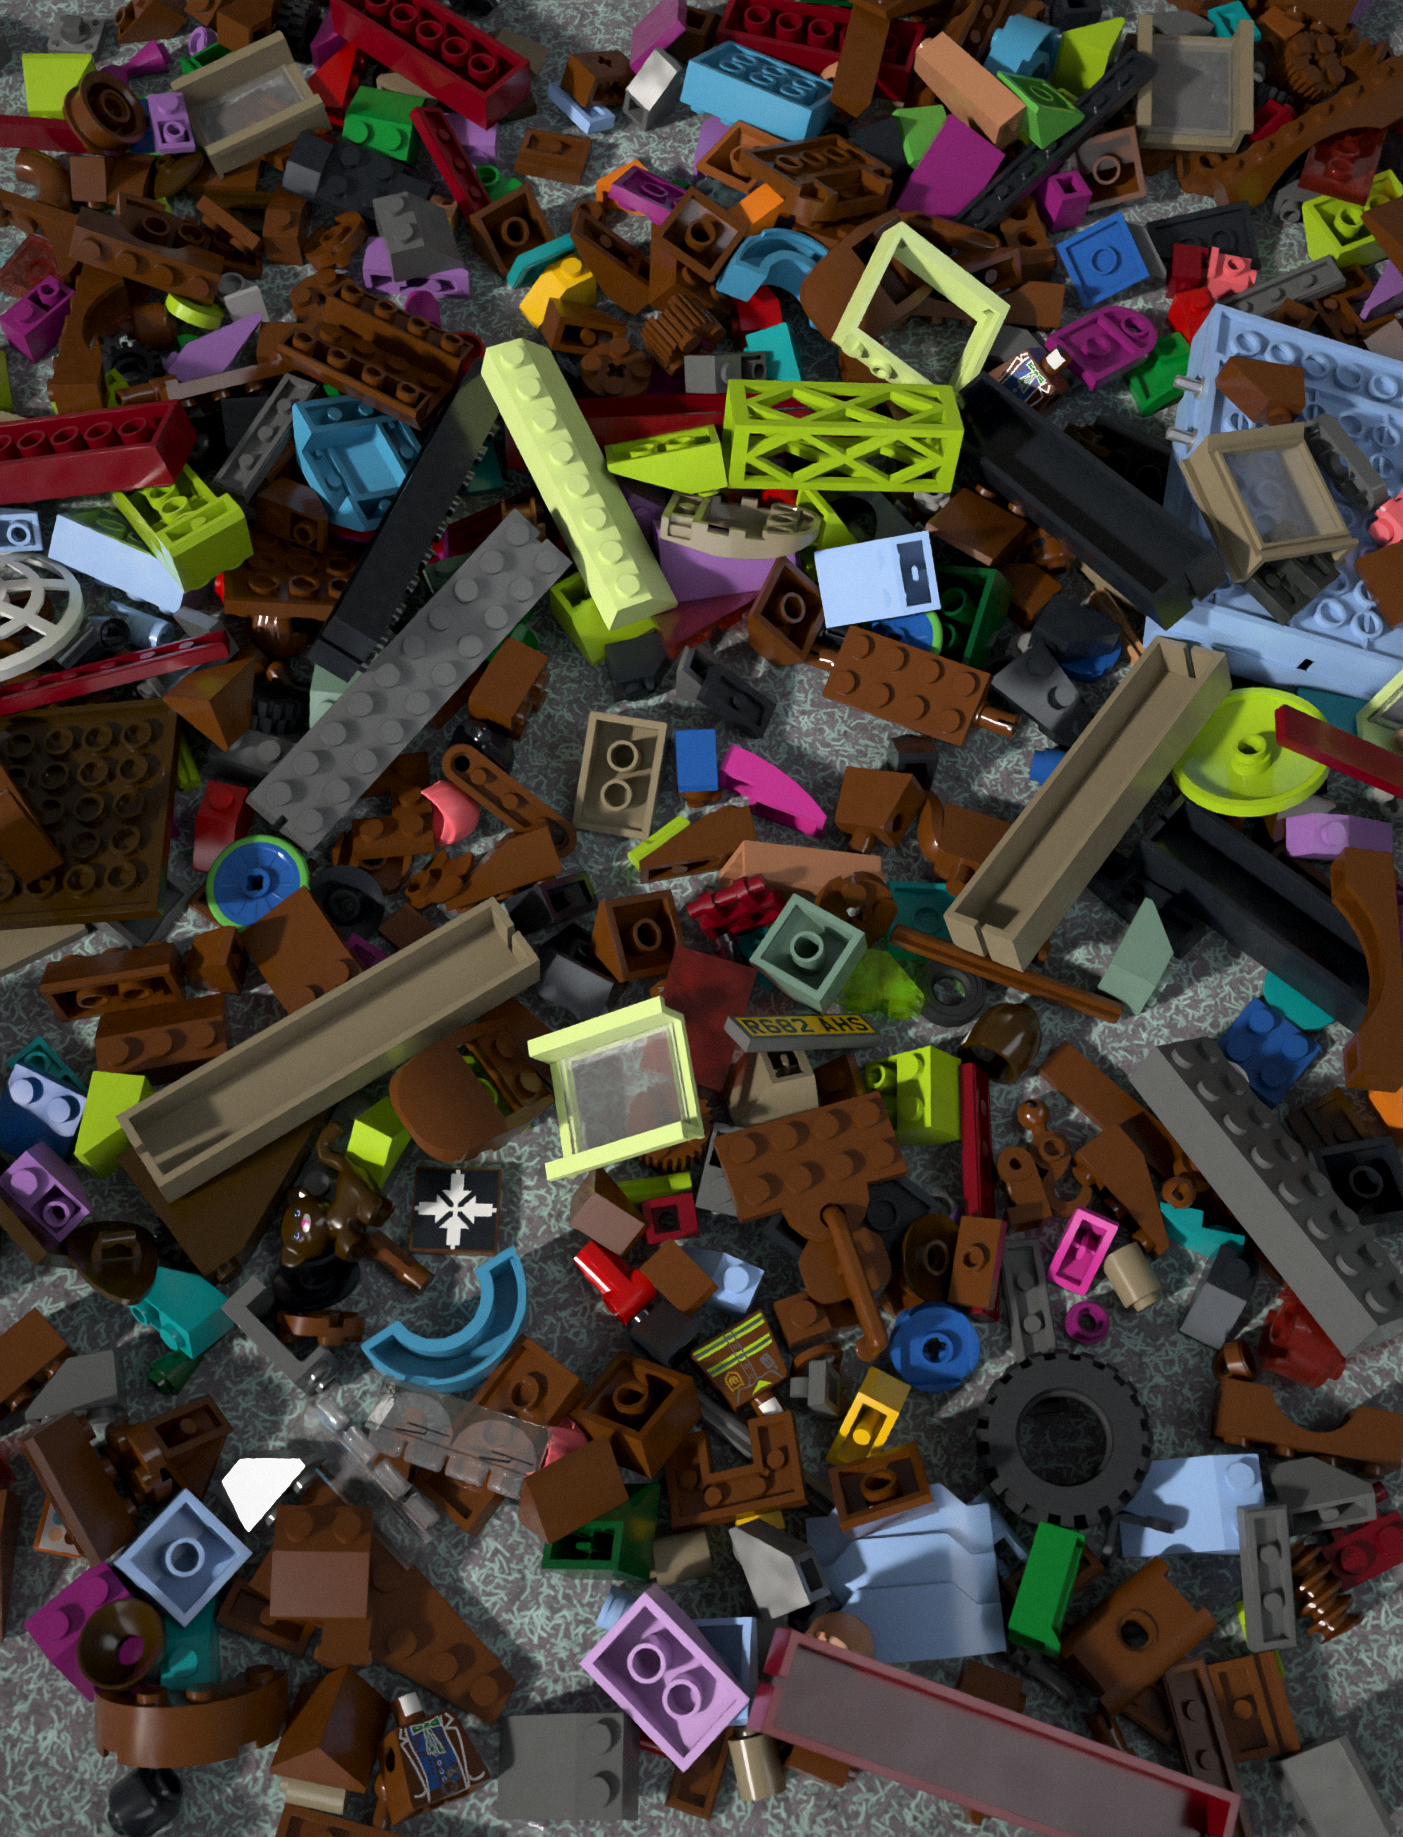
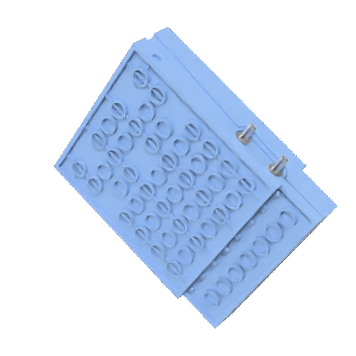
[1142,303,1403,723]

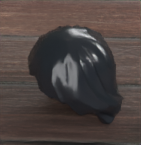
[445,719,515,775]

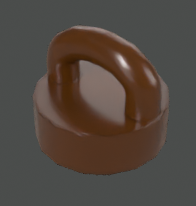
[1211,1338,1258,1383]

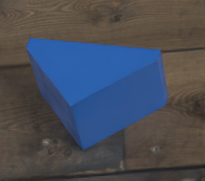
[673,729,718,792]

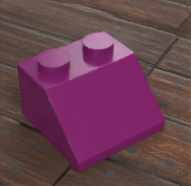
[23,1560,144,1703]

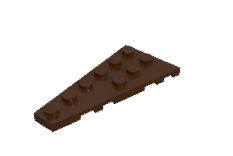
[248,1462,516,1729]

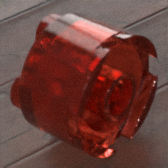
[1258,1286,1346,1389]

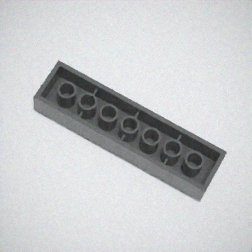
[1128,1036,1403,1357]

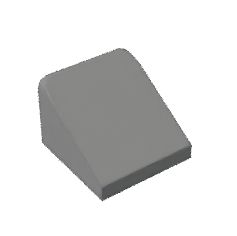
[224,285,270,326]

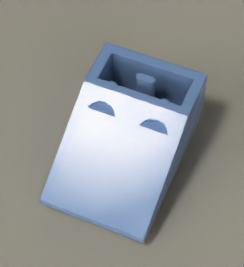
[814,530,941,628]

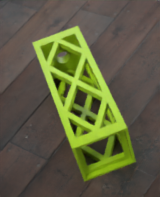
[721,379,964,493]

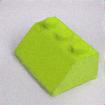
[1302,169,1403,269]

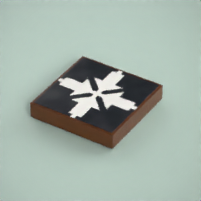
[409,1167,502,1257]

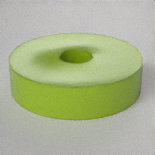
[165,292,224,330]

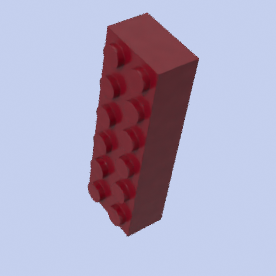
[330,0,531,131]
[716,0,926,103]
[0,398,198,507]

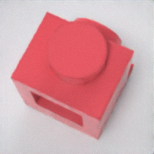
[1203,247,1257,300]
[1367,490,1403,548]

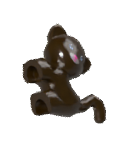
[280,1121,395,1268]

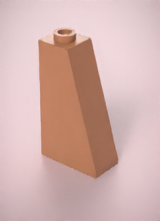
[914,31,1026,151]
[718,840,886,908]

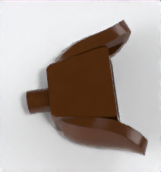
[916,789,1013,897]

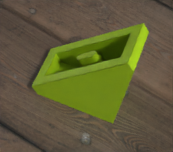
[346,1096,412,1190]

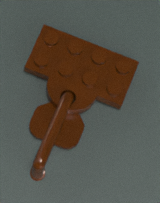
[792,193,1002,257]
[713,1090,908,1362]

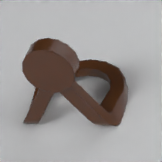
[790,1341,848,1422]

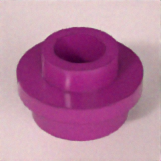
[1065,1301,1110,1346]

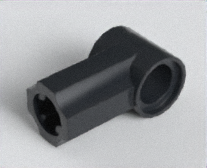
[51,613,131,672]

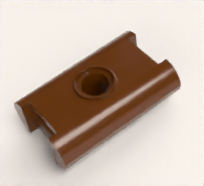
[1057,1556,1217,1720]

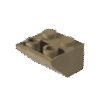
[720,1050,819,1128]

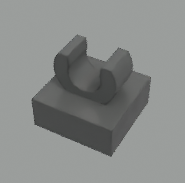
[790,1360,841,1420]

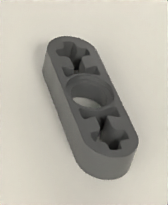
[1304,413,1388,513]

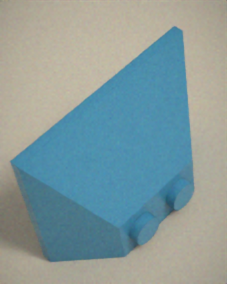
[292,395,457,532]

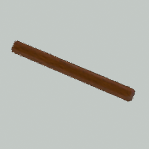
[889,924,1123,1024]

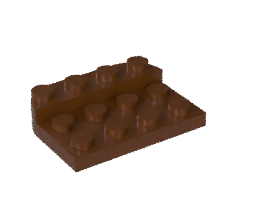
[738,134,893,227]

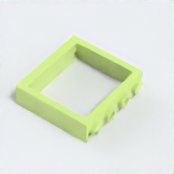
[831,221,1011,410]

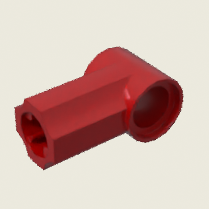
[573,1240,660,1327]

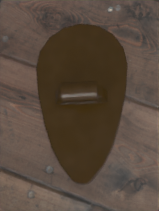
[65,1221,158,1306]

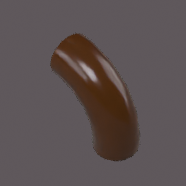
[15,147,75,213]

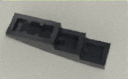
[1086,849,1206,960]

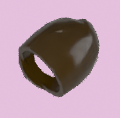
[957,1002,1043,1085]

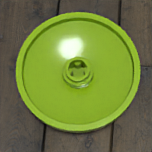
[1171,688,1331,817]

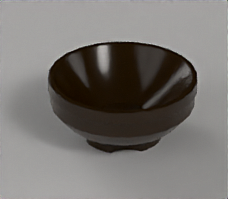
[77,1598,167,1692]

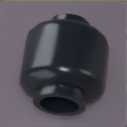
[107,1767,184,1837]

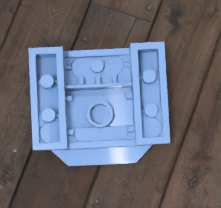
[805,1483,1006,1663]

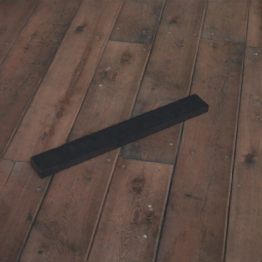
[950,48,1159,252]

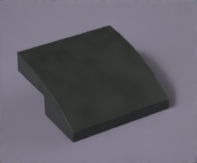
[1226,519,1341,626]

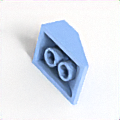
[1119,1454,1265,1559]

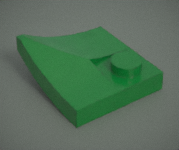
[1122,331,1191,418]

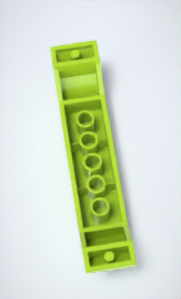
[50,368,254,594]

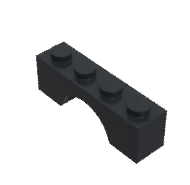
[817,471,938,558]

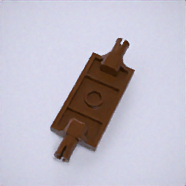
[115,349,303,416]
[802,624,1021,750]

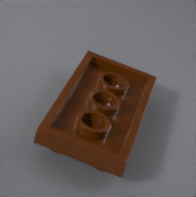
[411,1333,588,1538]

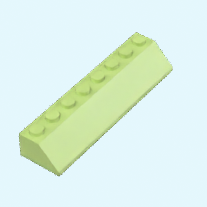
[481,338,678,631]

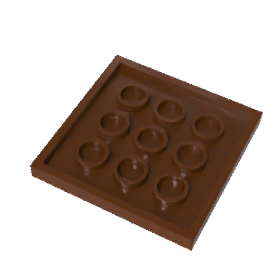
[223,519,368,621]

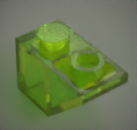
[838,949,925,1020]

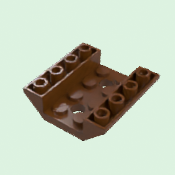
[277,280,475,431]

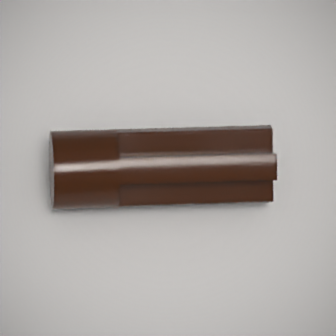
[367,1230,435,1296]

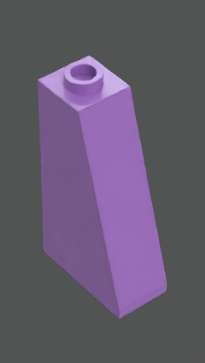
[651,519,802,602]

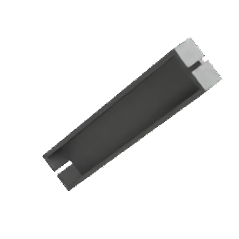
[245,508,573,855]

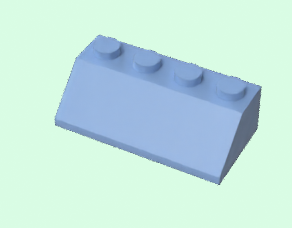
[48,506,216,616]

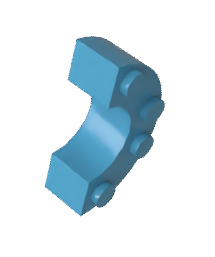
[983,14,1061,80]
[716,228,828,330]
[359,1245,529,1395]

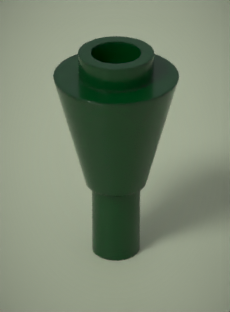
[147,1335,225,1396]

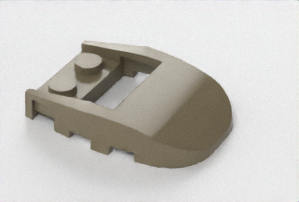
[660,490,822,560]

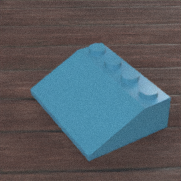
[680,40,838,142]

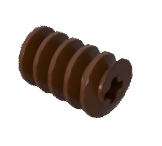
[1290,1535,1365,1644]

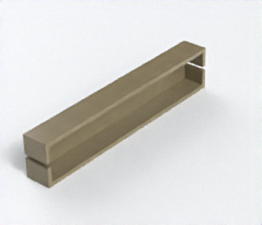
[943,635,1232,972]
[116,896,540,1204]

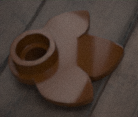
[405,849,474,909]

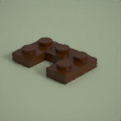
[1304,263,1403,346]
[352,752,436,861]
[664,1410,809,1533]

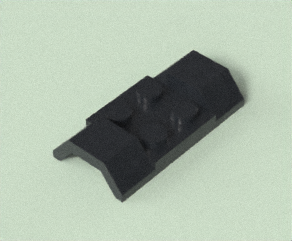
[282,129,437,229]

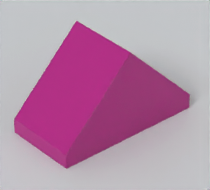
[1046,1205,1120,1297]

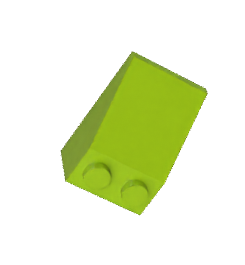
[605,424,728,497]

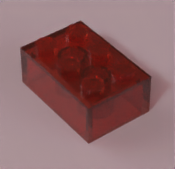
[639,945,758,1095]

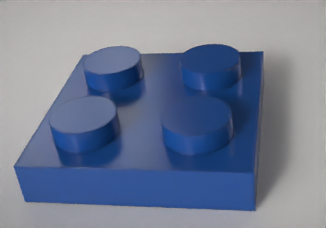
[1056,211,1150,310]
[1217,997,1322,1110]
[0,1061,88,1165]

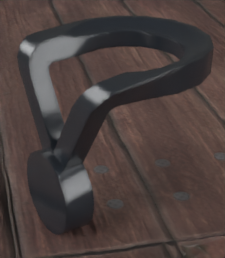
[1101,1510,1177,1568]

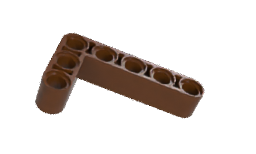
[0,759,64,885]

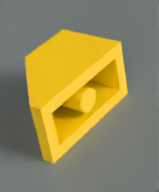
[519,251,597,332]
[825,1365,911,1466]

